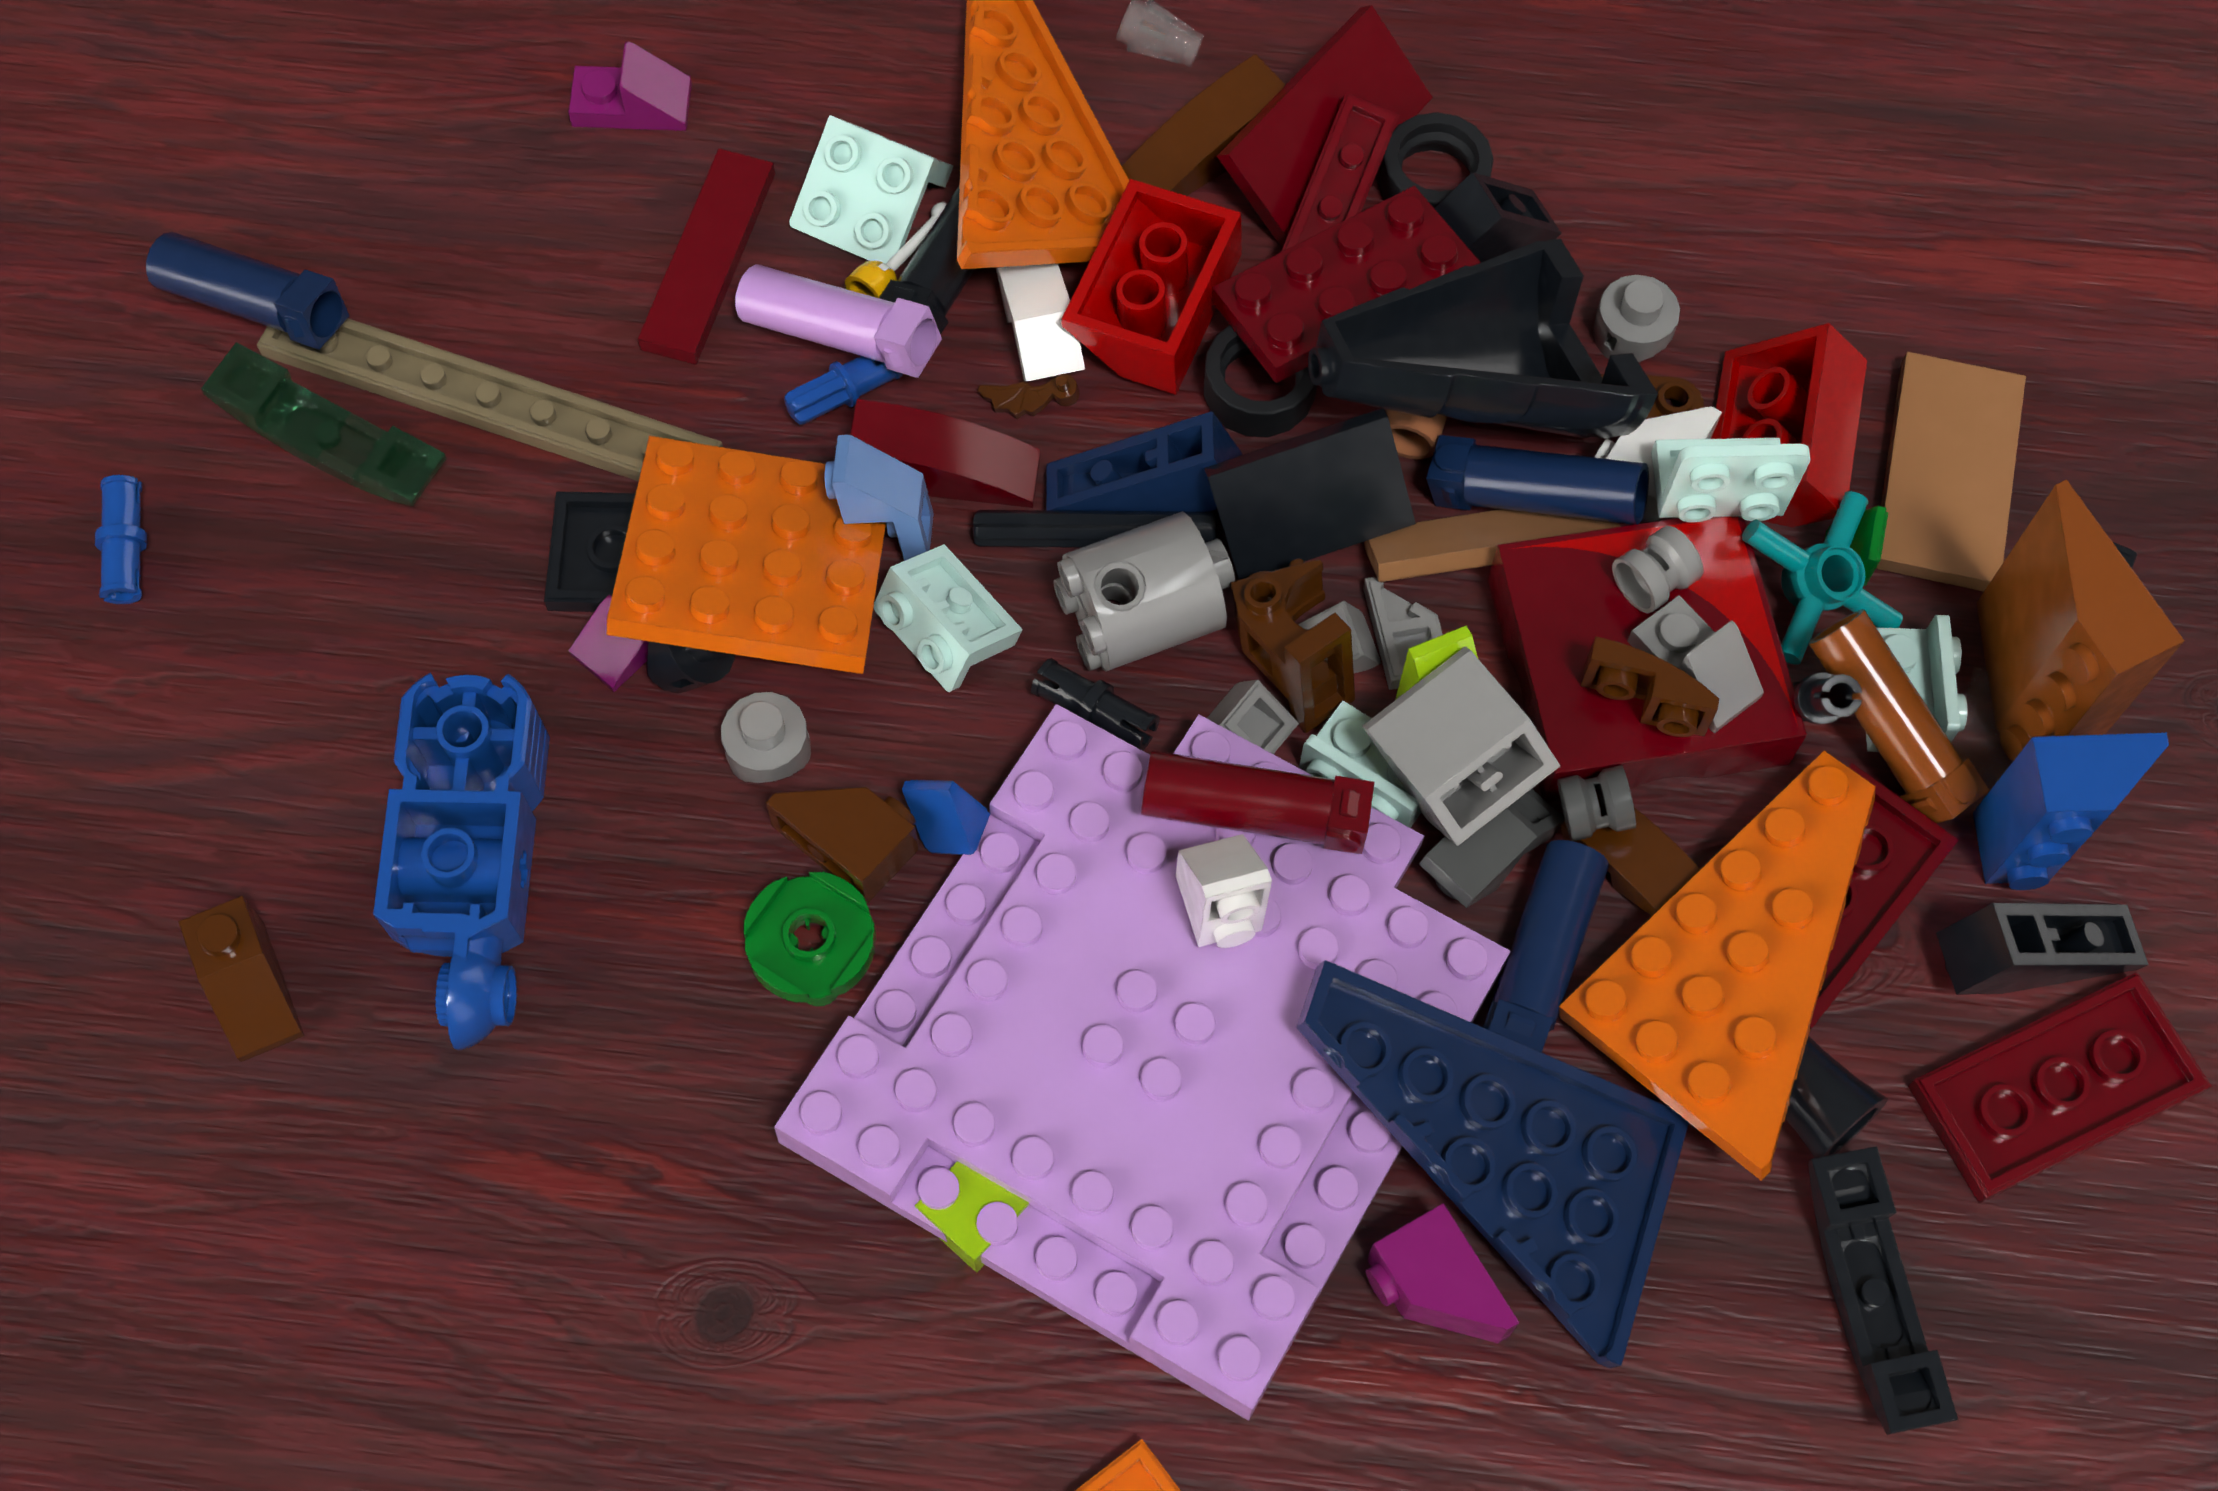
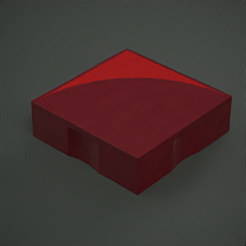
[1488,516,1807,802]

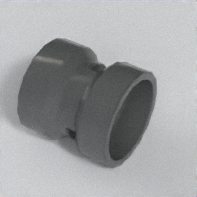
[1557,765,1636,841]

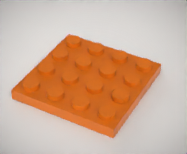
[606,436,886,674]

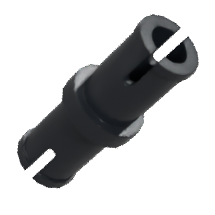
[1031,658,1160,751]
[1792,672,1862,725]

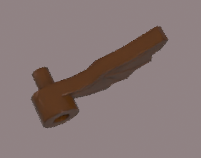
[978,374,1080,419]

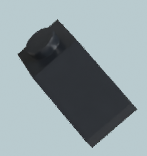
[1434,172,1562,263]

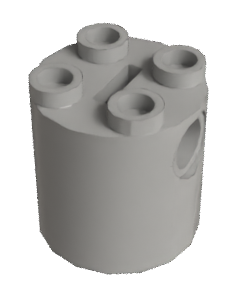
[1053,511,1235,672]

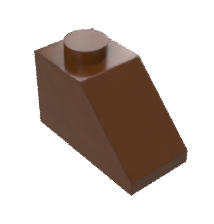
[766,787,918,904]
[178,896,304,1062]

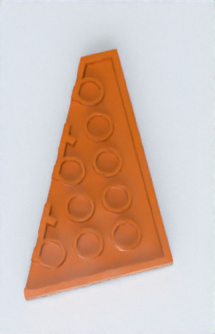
[957,0,1129,269]
[1559,751,1876,1181]

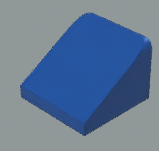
[902,780,991,855]

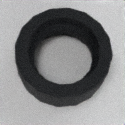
[1379,112,1494,208]
[1204,325,1317,437]

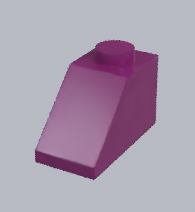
[1366,1203,1519,1343]

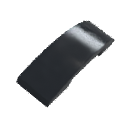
[1808,1146,1958,1435]

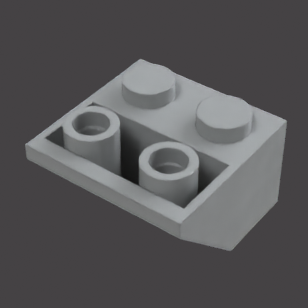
[1362,646,1560,846]

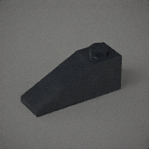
[1936,903,2149,994]

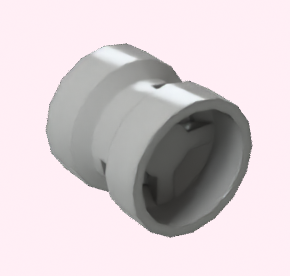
[1612,526,1704,613]

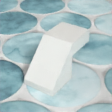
[996,264,1085,381]

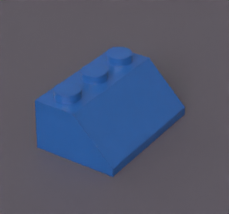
[1973,732,2169,890]

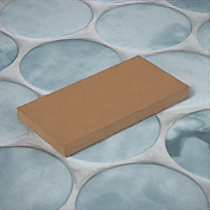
[1876,351,2026,591]

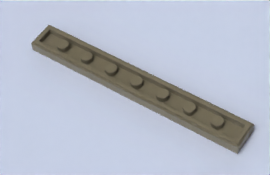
[257,318,723,481]

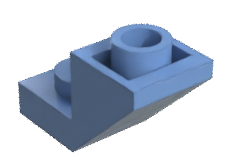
[824,435,934,561]

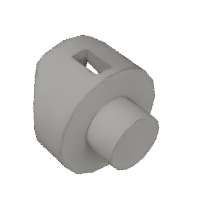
[1593,274,1680,362]
[721,692,811,783]

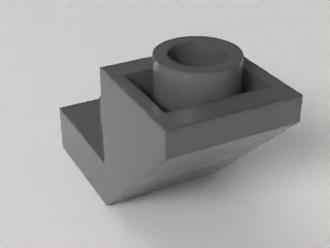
[1419,789,1565,908]

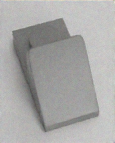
[1627,595,1764,734]

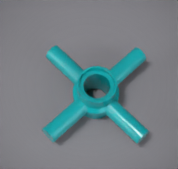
[1742,491,1903,665]

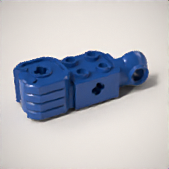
[373,672,550,1050]

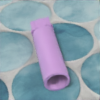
[735,264,942,378]

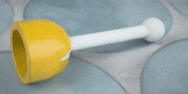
[845,202,947,298]

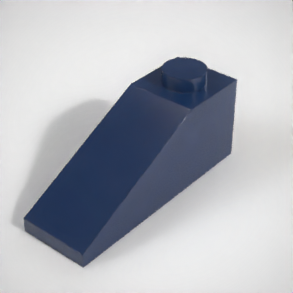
[1046,411,1242,512]

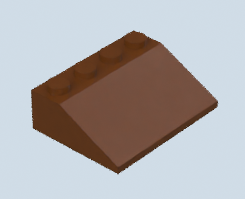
[1976,479,2185,761]

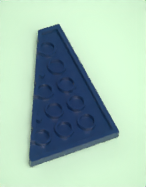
[1296,960,1689,1369]

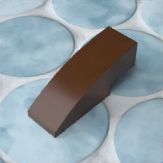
[1122,54,1285,196]

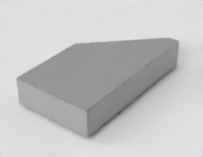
[1363,577,1443,690]

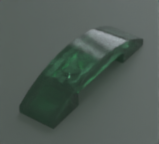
[201,342,447,506]

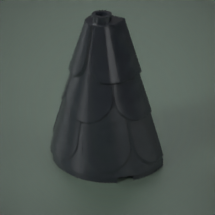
[1308,239,1658,438]

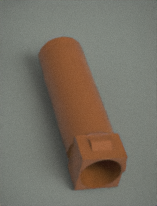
[1808,609,1989,824]

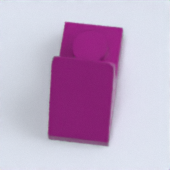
[569,42,692,131]

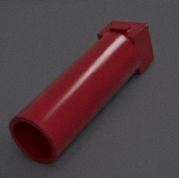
[1141,750,1375,854]

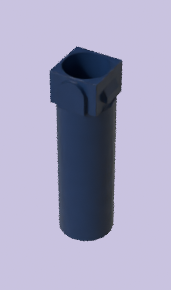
[146,232,350,350]
[1426,435,1649,525]
[1483,840,1609,1053]

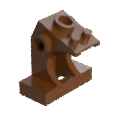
[1231,559,1355,733]

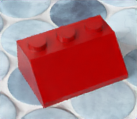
[1061,178,1242,395]
[1711,323,1867,527]

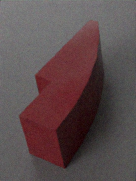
[850,399,1041,508]

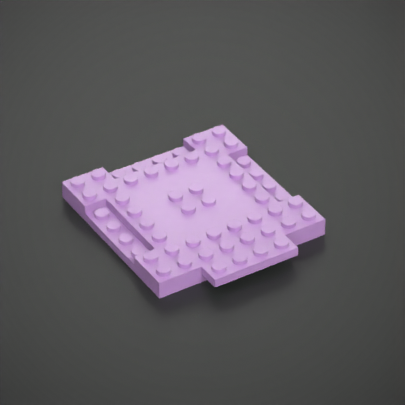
[774,704,1511,1421]

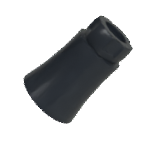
[1785,1036,1888,1158]

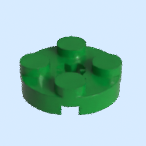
[744,872,876,1006]

